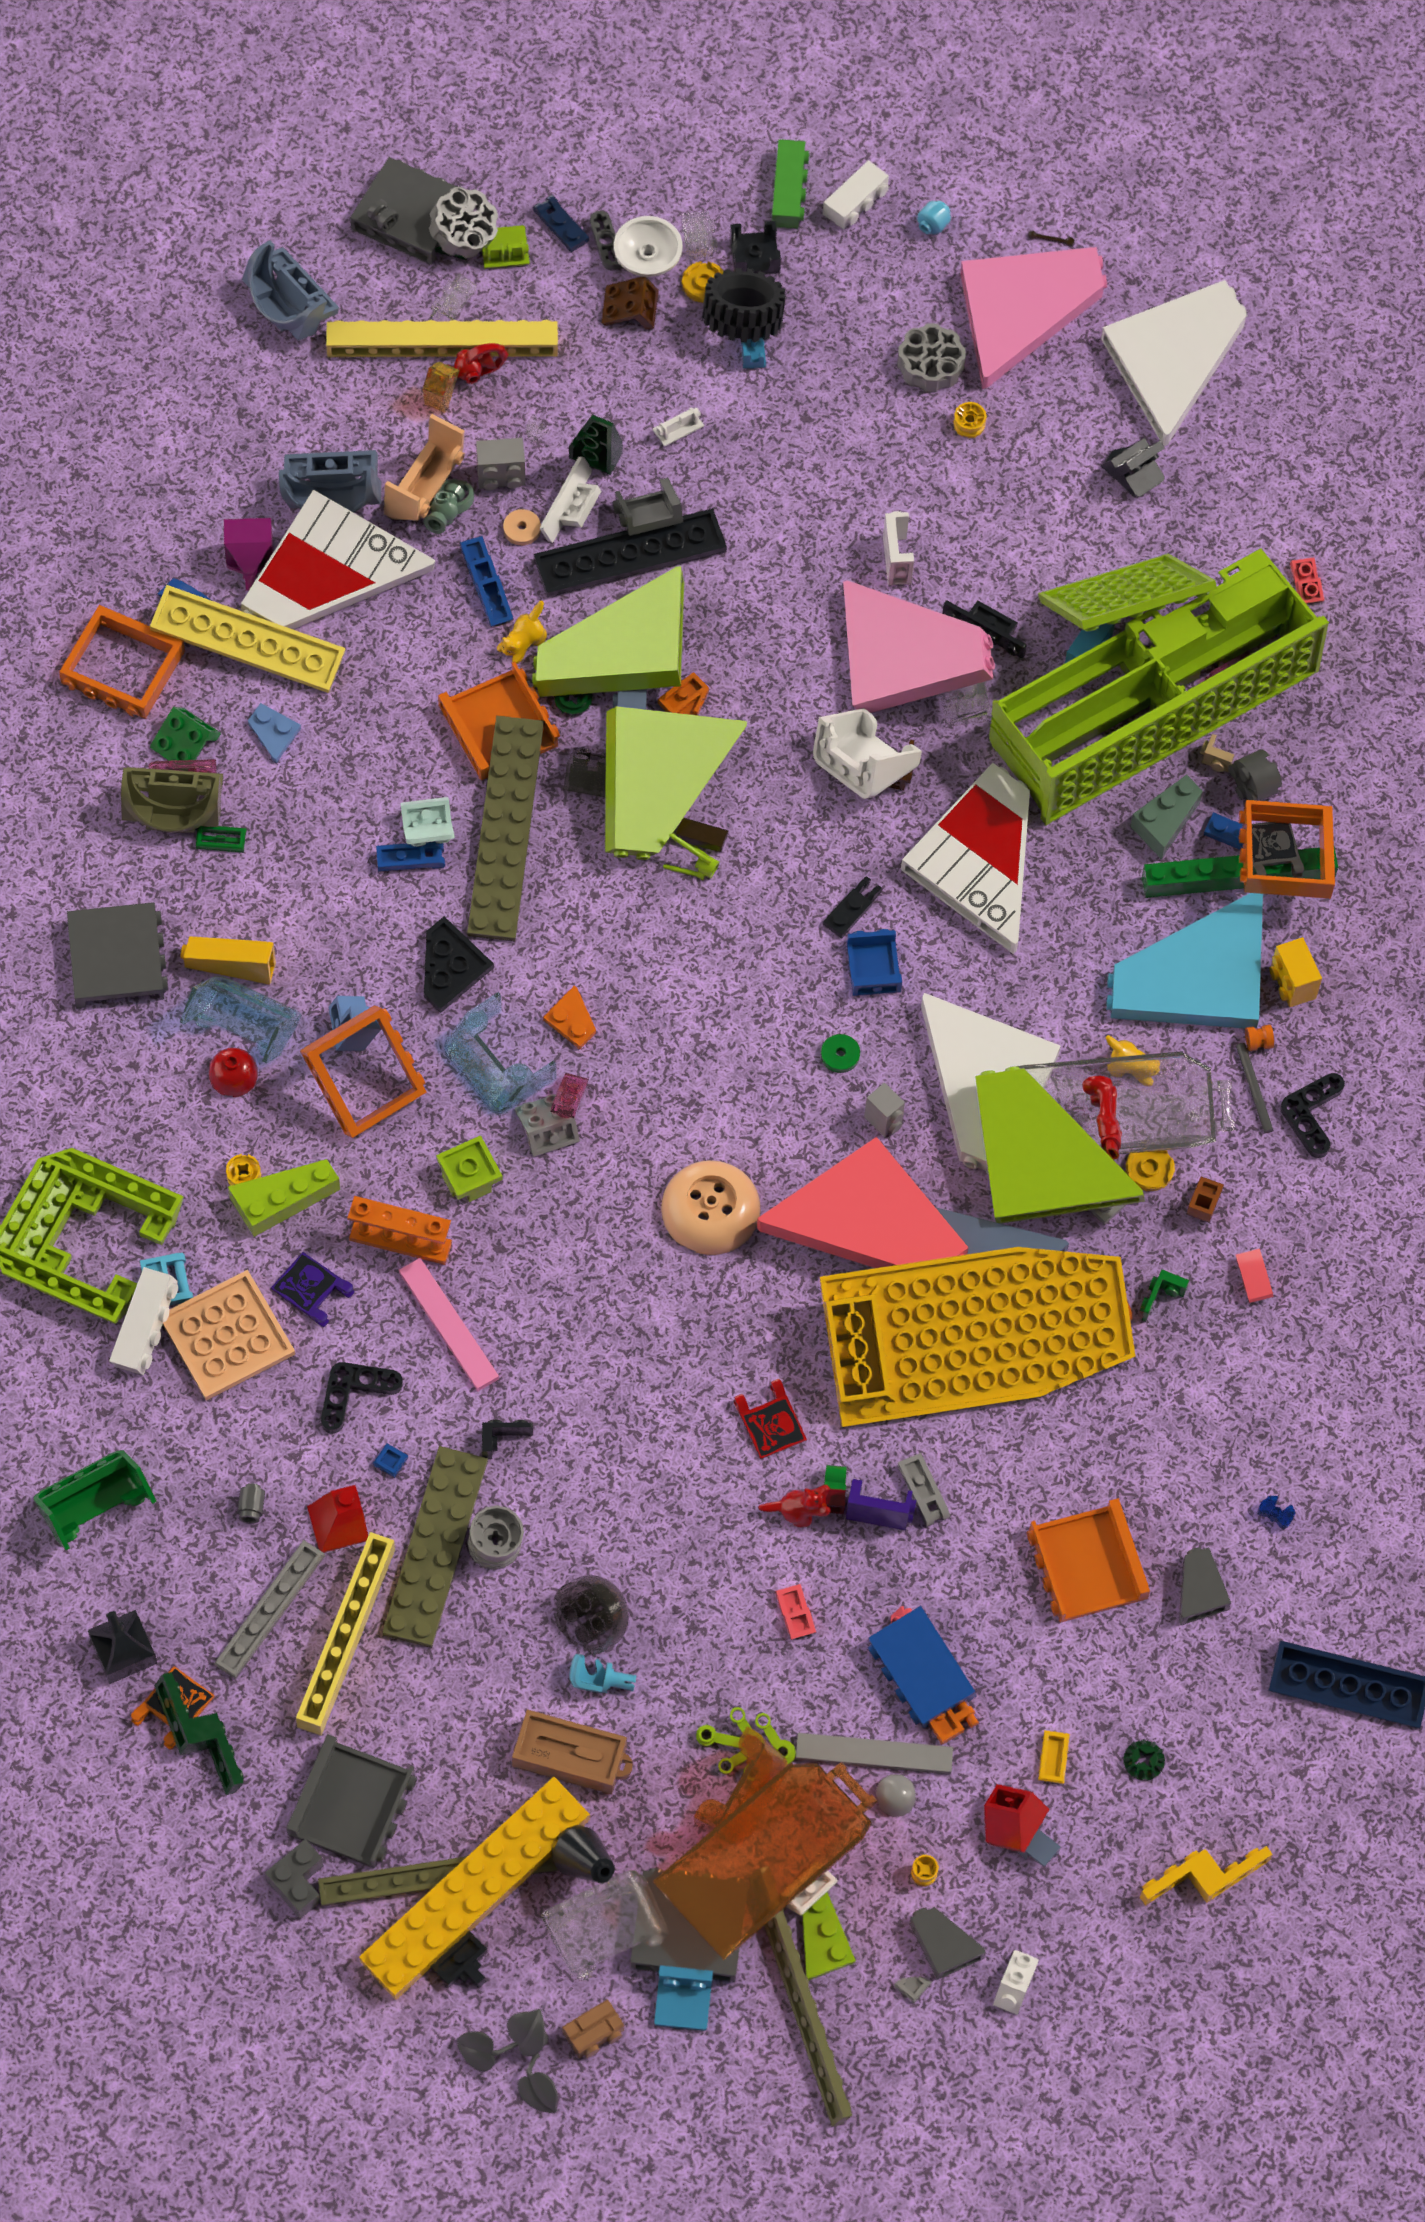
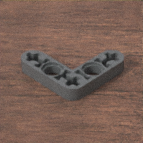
[590,211,651,270]

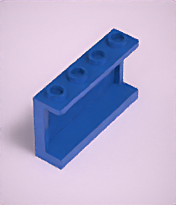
[867,1606,977,1729]

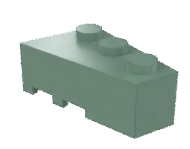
[1130,775,1203,860]

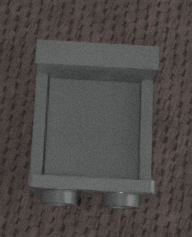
[612,478,683,536]

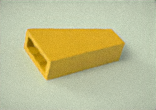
[180,936,276,985]

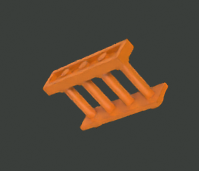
[347,1196,452,1265]

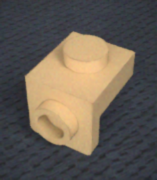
[1200,734,1234,773]

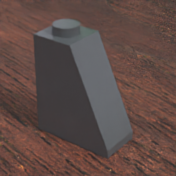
[1179,1547,1231,1626]
[909,1907,986,1980]

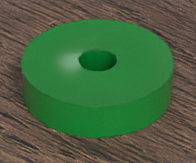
[821,1034,860,1073]

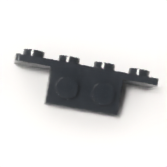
[942,600,1027,659]

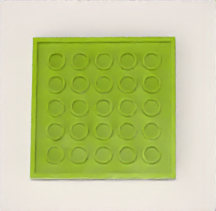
[1038,553,1217,631]

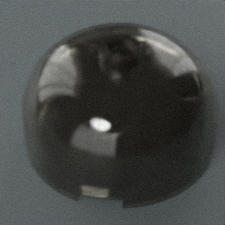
[554,1575,629,1655]

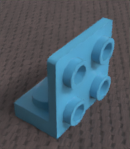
[654,1965,713,2031]

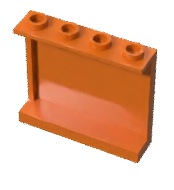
[438,661,560,781]
[1027,1498,1150,1623]

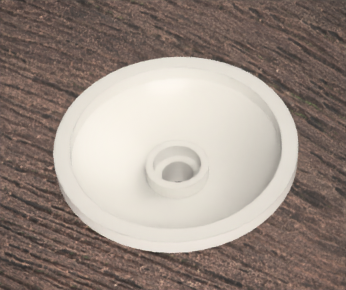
[614,216,682,277]

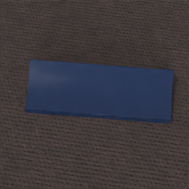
[1268,1640,1425,1729]

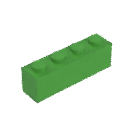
[772,139,809,229]

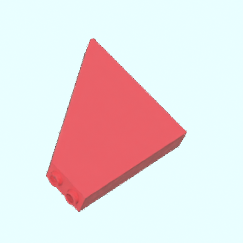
[757,1137,969,1268]

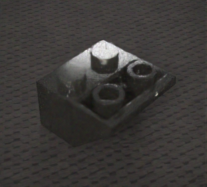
[563,748,606,798]

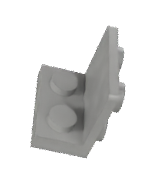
[515,1093,580,1157]

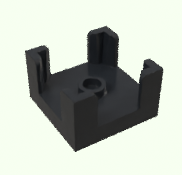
[730,220,781,274]

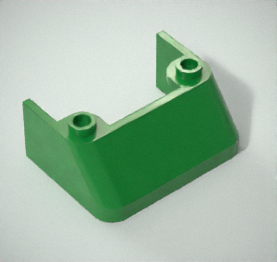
[33,1450,157,1551]

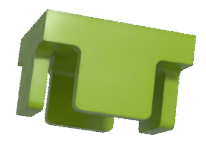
[436,1135,503,1202]

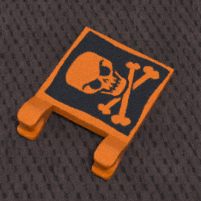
[131,1666,215,1750]

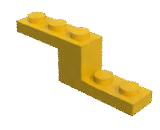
[1140,1846,1273,1906]

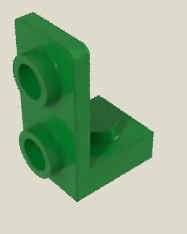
[1140,1269,1189,1322]

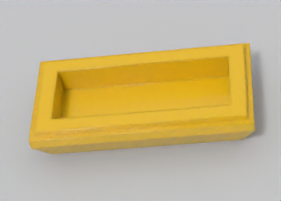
[1038,1730,1070,1784]

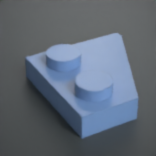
[248,703,301,763]

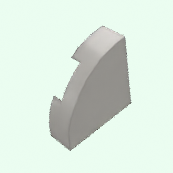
[894,1977,931,2003]

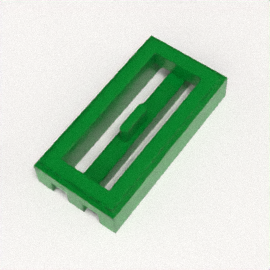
[196,826,247,853]

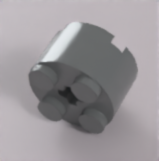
[1228,749,1282,801]

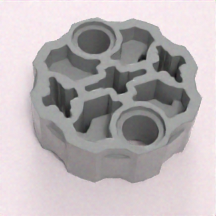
[429,187,498,258]
[897,324,966,392]

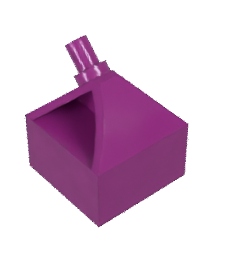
[224,518,274,591]

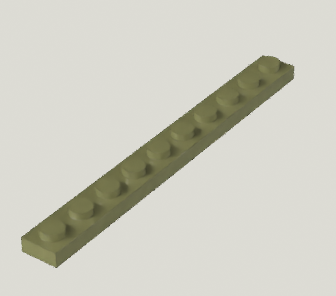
[318,1856,559,1906]
[748,1867,852,2127]

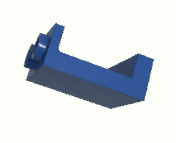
[846,929,902,996]

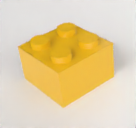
[1269,937,1322,1008]

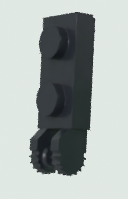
[823,876,883,939]

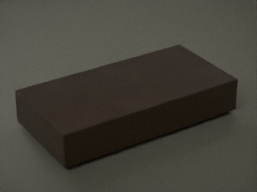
[676,817,729,853]

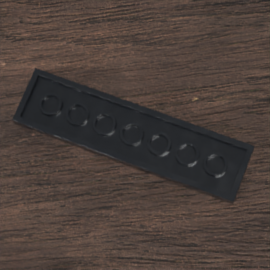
[534,508,727,598]

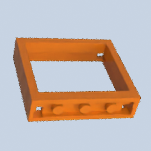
[59,605,185,719]
[1239,800,1335,899]
[299,1005,427,1138]

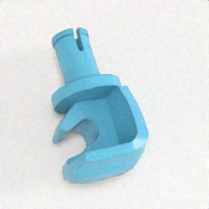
[569,1654,636,1693]

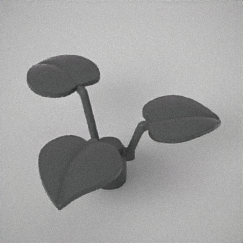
[457,2009,558,2113]

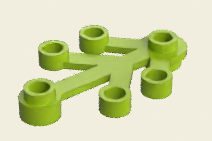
[696,1707,796,1780]

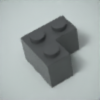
[265,1839,324,1919]

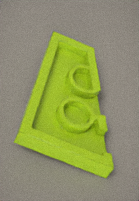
[802,1892,856,1981]

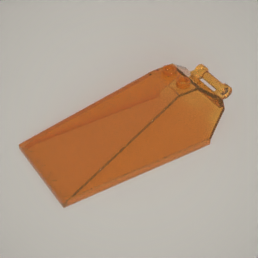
[653,1762,878,1960]

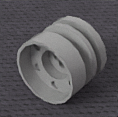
[467,1506,524,1570]

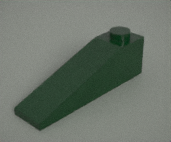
[569,414,623,475]

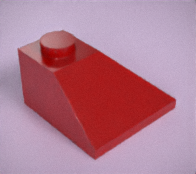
[307,1484,369,1553]

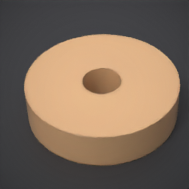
[503,509,541,546]

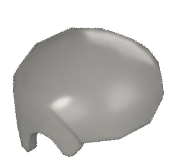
[876,1774,916,1817]

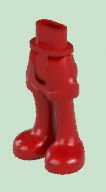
[1082,1076,1122,1160]

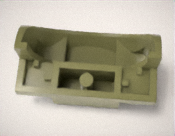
[121,767,223,833]

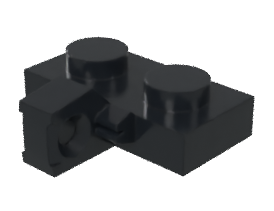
[431,1931,488,1989]

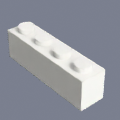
[109,1267,178,1375]

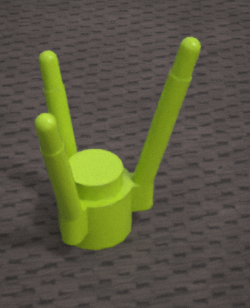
[663,833,720,880]

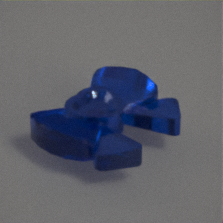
[1257,1496,1296,1529]

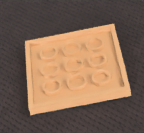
[162,1270,295,1401]

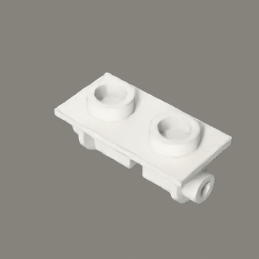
[652,407,704,447]

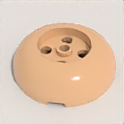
[661,1160,761,1255]

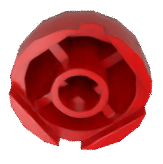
[209,1048,258,1097]

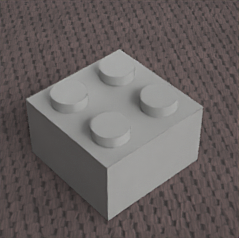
[476,438,525,490]

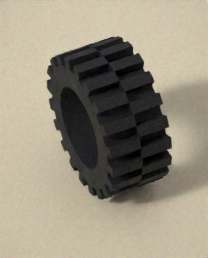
[702,268,786,342]

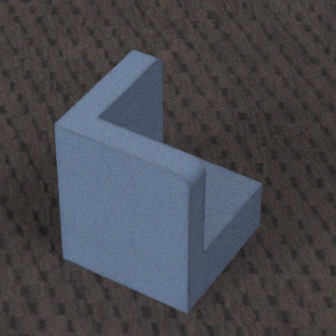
[1018,1829,1061,1867]

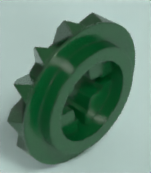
[554,693,592,717]
[1123,1739,1165,1781]

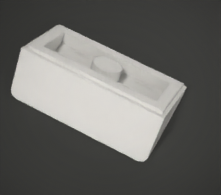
[781,1863,838,1916]

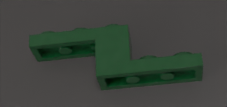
[154,1672,244,1796]

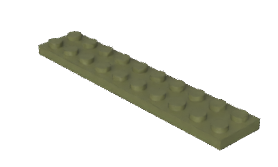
[467,716,544,941]

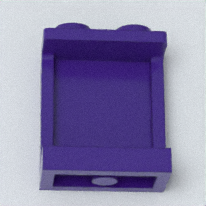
[846,1479,916,1531]

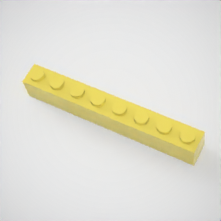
[296,1532,395,1736]

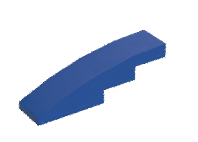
[459,536,514,627]

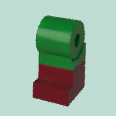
[824,1465,847,1514]

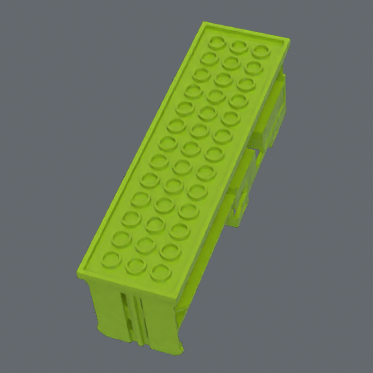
[989,548,1329,826]

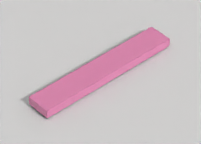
[399,1258,499,1391]

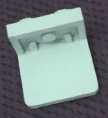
[400,797,455,846]

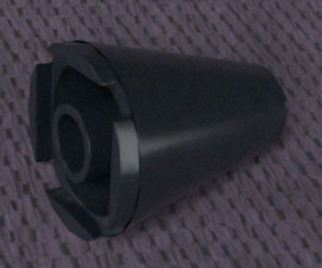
[552,1825,615,1883]

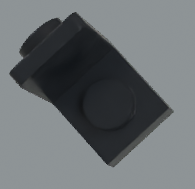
[482,1420,533,1459]

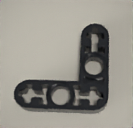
[1281,1073,1345,1158]
[321,1362,403,1434]

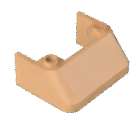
[384,414,465,521]

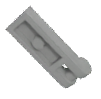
[897,1453,950,1527]

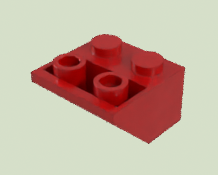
[984,1784,1050,1853]

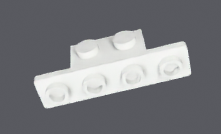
[540,457,601,543]

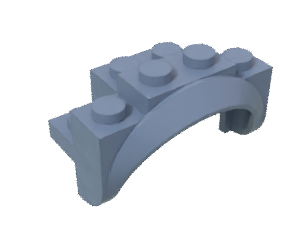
[242,240,339,341]
[279,450,382,513]

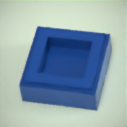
[373,1443,408,1478]

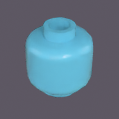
[917,201,951,235]

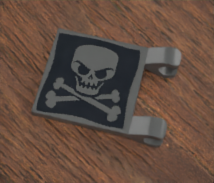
[1242,822,1304,878]

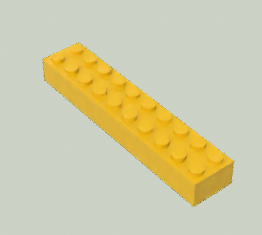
[359,1777,590,2000]

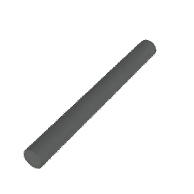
[1236,1043,1274,1134]

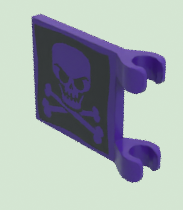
[271,1252,355,1327]

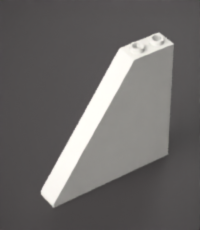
[1101,280,1247,446]
[921,993,1061,1175]

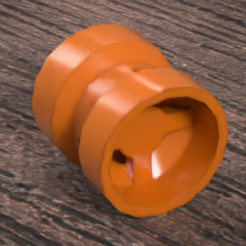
[1245,1024,1274,1051]

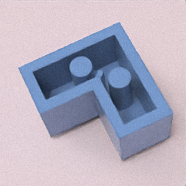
[328,996,381,1051]

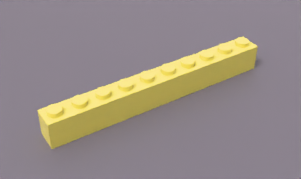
[326,320,558,357]

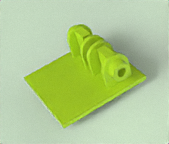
[482,225,530,269]

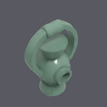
[424,479,474,534]

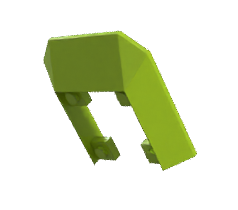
[0,1148,184,1324]

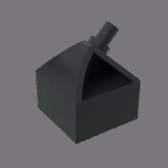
[88,1610,157,1684]

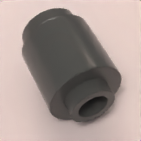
[237,1483,265,1523]

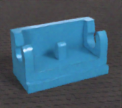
[741,338,766,369]

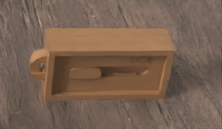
[512,1709,633,1795]

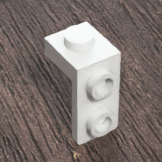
[993,1950,1039,2015]

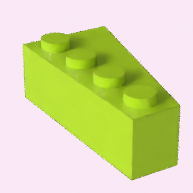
[228,1159,340,1237]

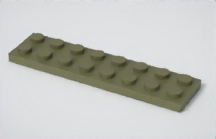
[382,1446,488,1648]

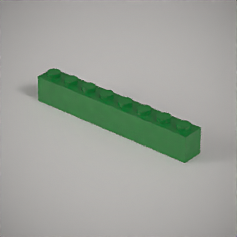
[1142,846,1338,898]

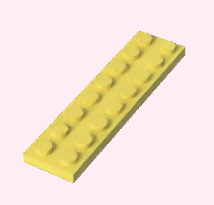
[150,585,345,693]

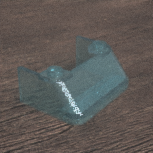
[180,976,302,1063]
[444,992,556,1115]

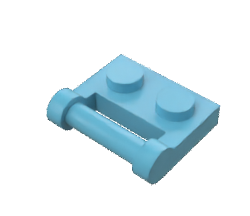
[140,1253,193,1306]

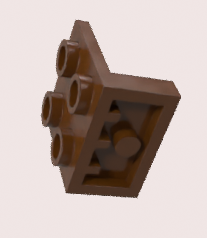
[601,276,659,330]

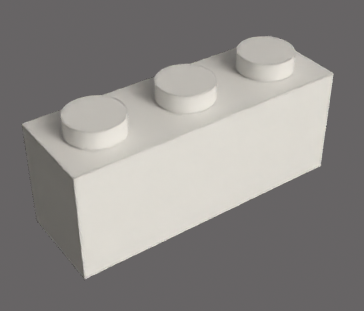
[823,160,889,229]

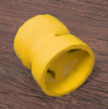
[911,1854,939,1887]

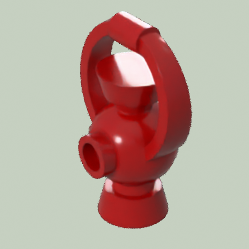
[440,343,508,387]

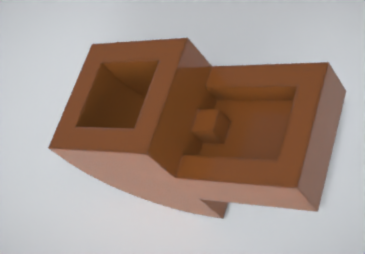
[1186,1176,1224,1223]

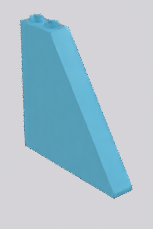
[1106,893,1263,1029]

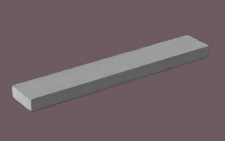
[214,1540,325,1679]
[796,1733,953,1774]

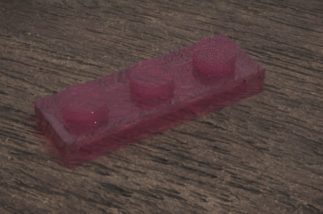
[551,1072,589,1118]

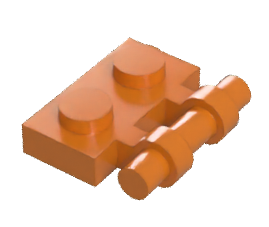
[928,1701,979,1745]

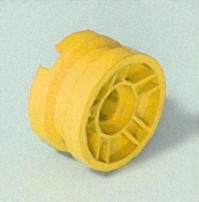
[953,402,987,438]
[226,1154,261,1186]

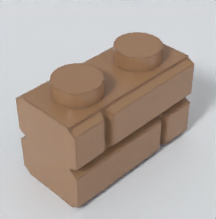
[562,1999,624,2058]

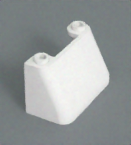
[813,708,922,799]

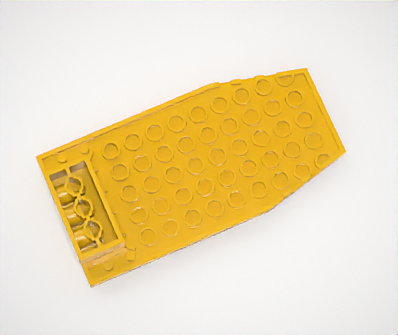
[819,1247,1136,1427]

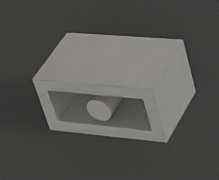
[864,1082,905,1137]

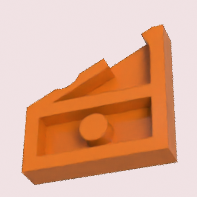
[658,672,709,716]
[543,985,596,1049]

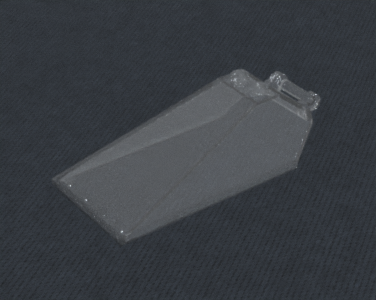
[1010,1051,1235,1154]

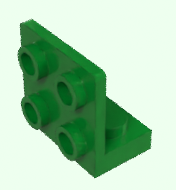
[150,707,221,771]

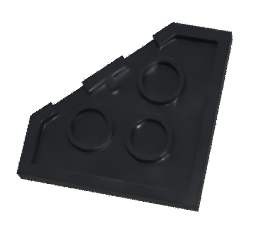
[424,916,494,1013]

